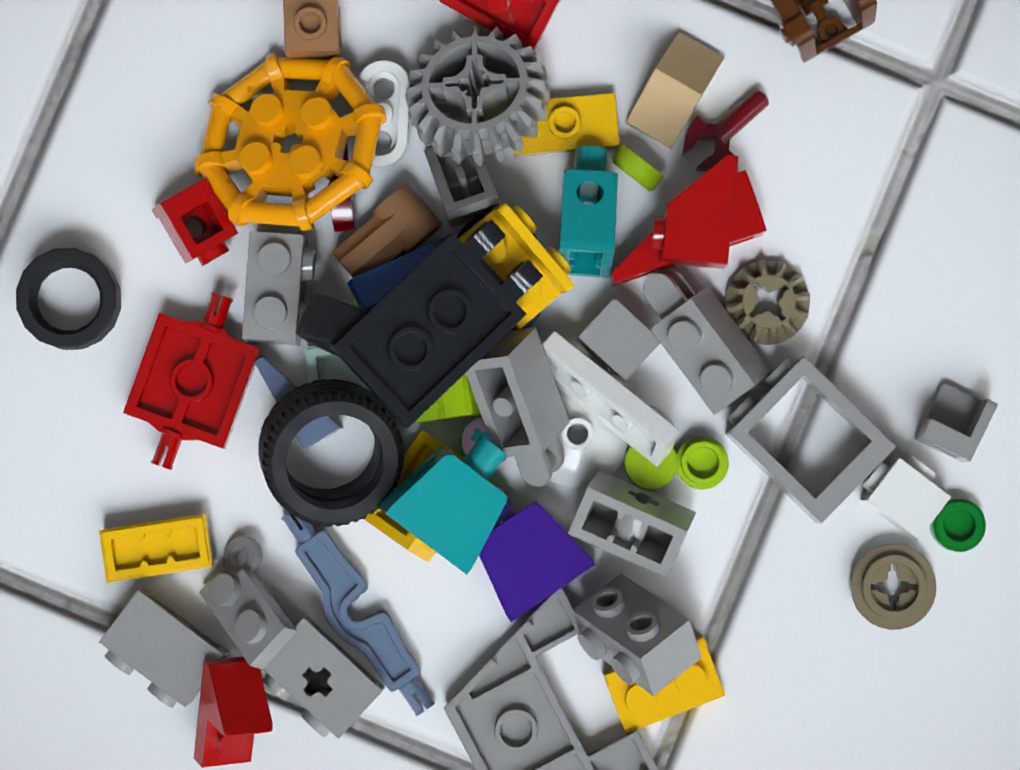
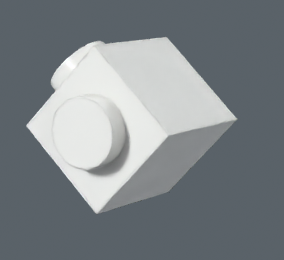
[861,456,951,540]

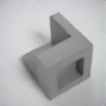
[577,300,660,381]
[915,384,998,462]

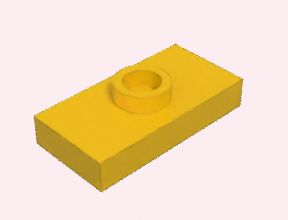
[513,93,620,157]
[99,514,214,583]

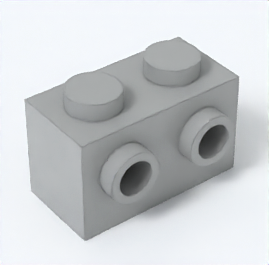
[242,231,316,346]
[573,573,702,696]

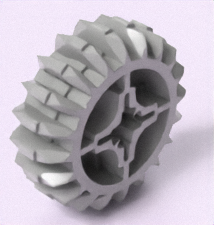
[405,25,551,167]

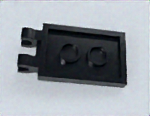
[330,219,543,428]

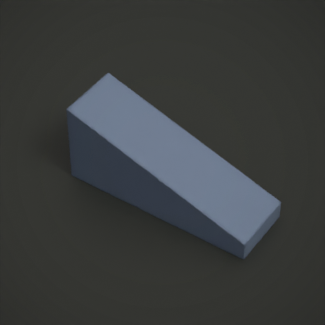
[254,357,343,450]

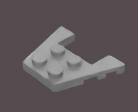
[444,588,658,770]

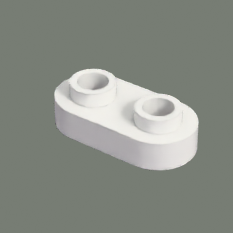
[354,60,411,169]

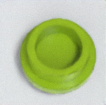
[677,436,729,490]

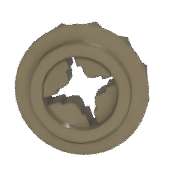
[725,260,810,345]
[850,544,936,630]

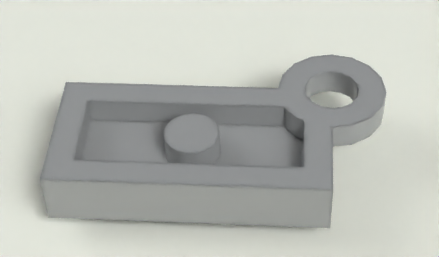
[199,536,297,670]

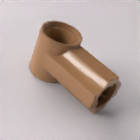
[331,183,442,278]

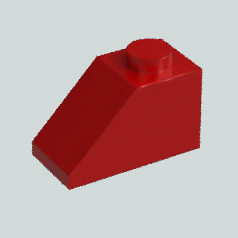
[651,155,738,269]

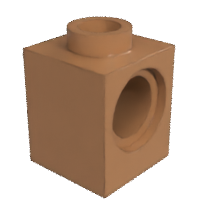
[283,0,342,60]

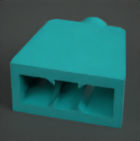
[558,146,618,278]
[378,435,508,575]

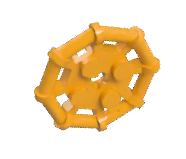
[193,52,387,231]

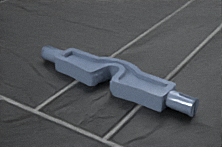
[281,513,435,717]

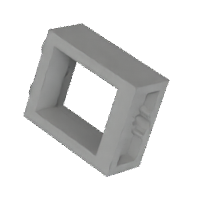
[725,356,897,524]

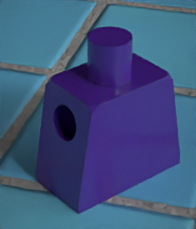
[479,486,596,622]

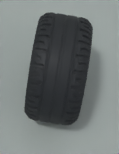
[258,379,404,527]

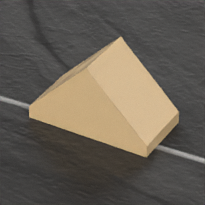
[626,31,725,149]

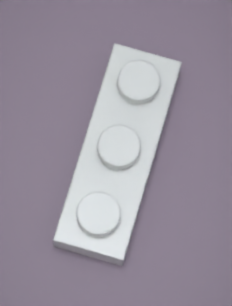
[542,331,680,467]

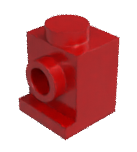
[152,178,238,266]

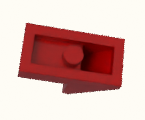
[193,656,273,768]

